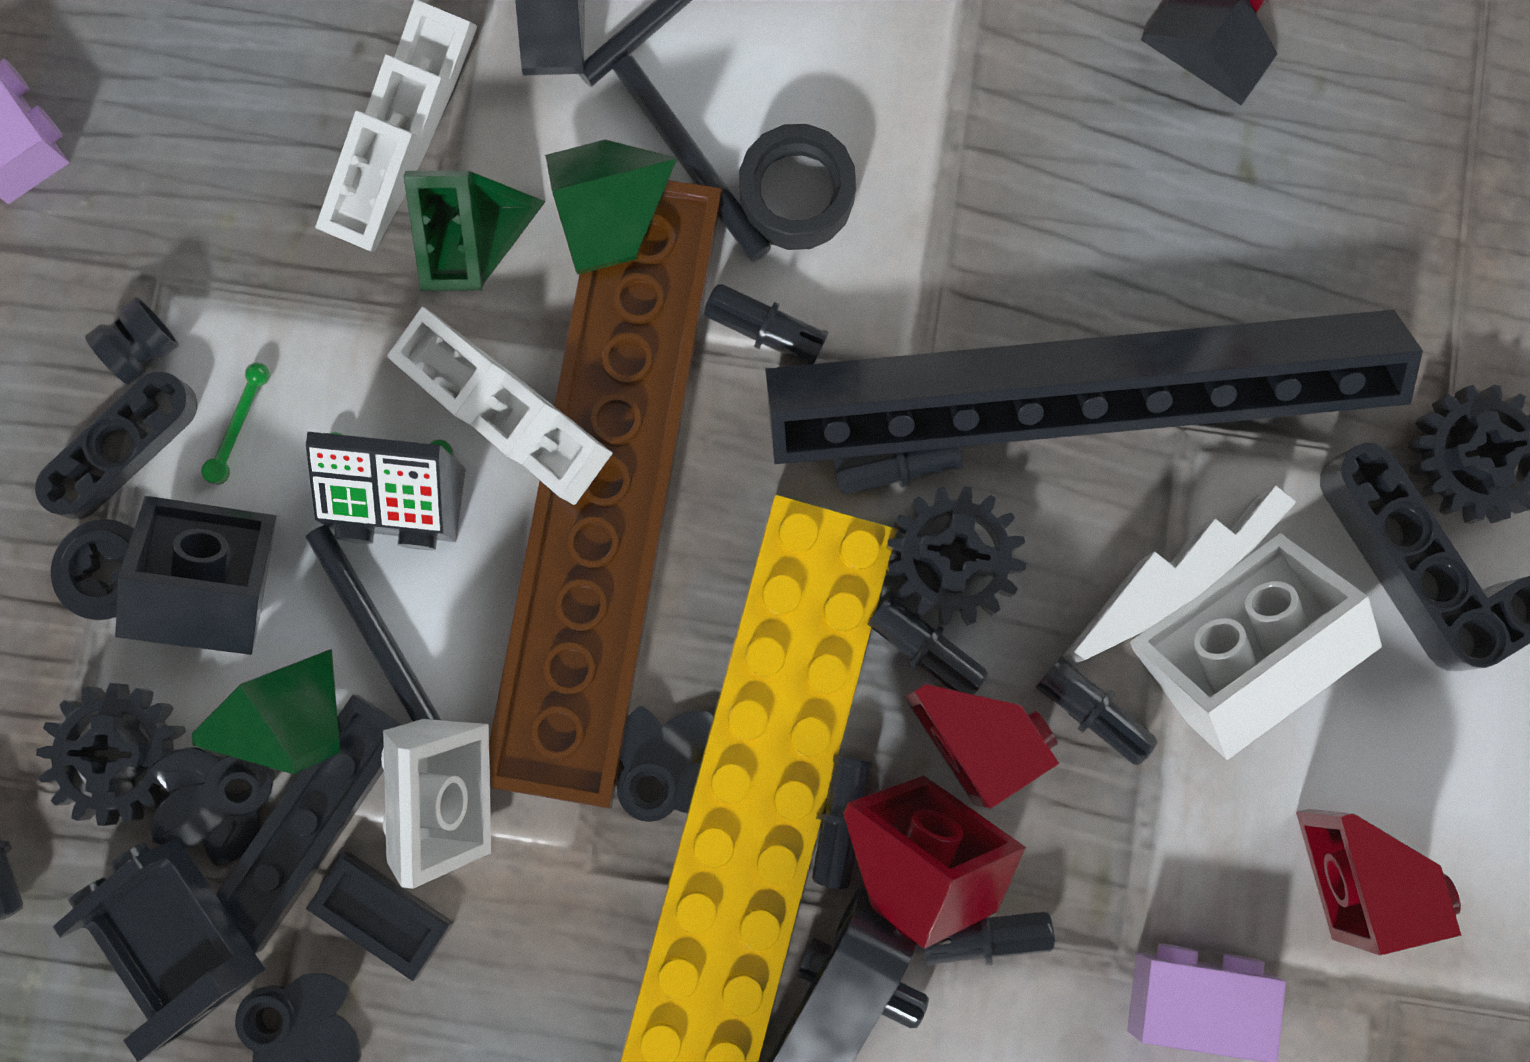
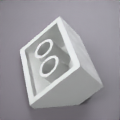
[1130,533,1382,760]

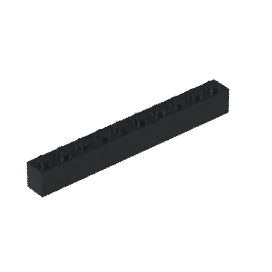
[765,309,1423,464]

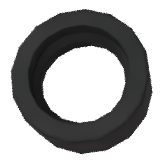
[739,124,856,250]

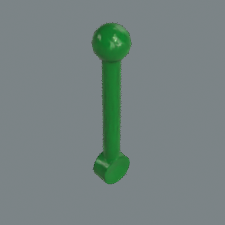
[201,362,270,485]

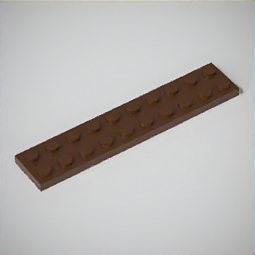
[489,180,722,809]

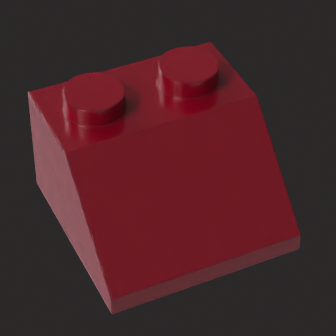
[903,684,1060,809]
[844,775,1026,949]
[1296,809,1462,956]

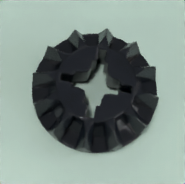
[51,519,134,621]

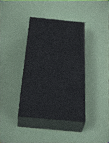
[306,852,454,981]

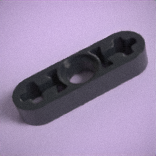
[35,372,197,519]

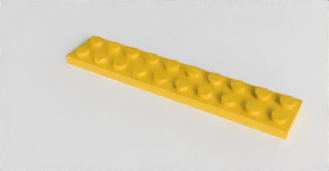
[619,495,897,1062]

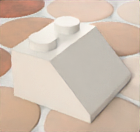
[381,719,491,889]

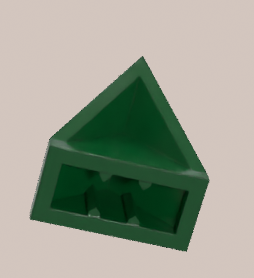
[545,139,677,275]
[403,171,546,291]
[192,649,340,774]

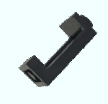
[53,838,266,1062]

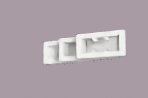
[315,0,477,252]
[387,306,613,505]
[1063,486,1296,664]

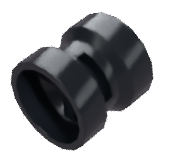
[85,297,179,385]

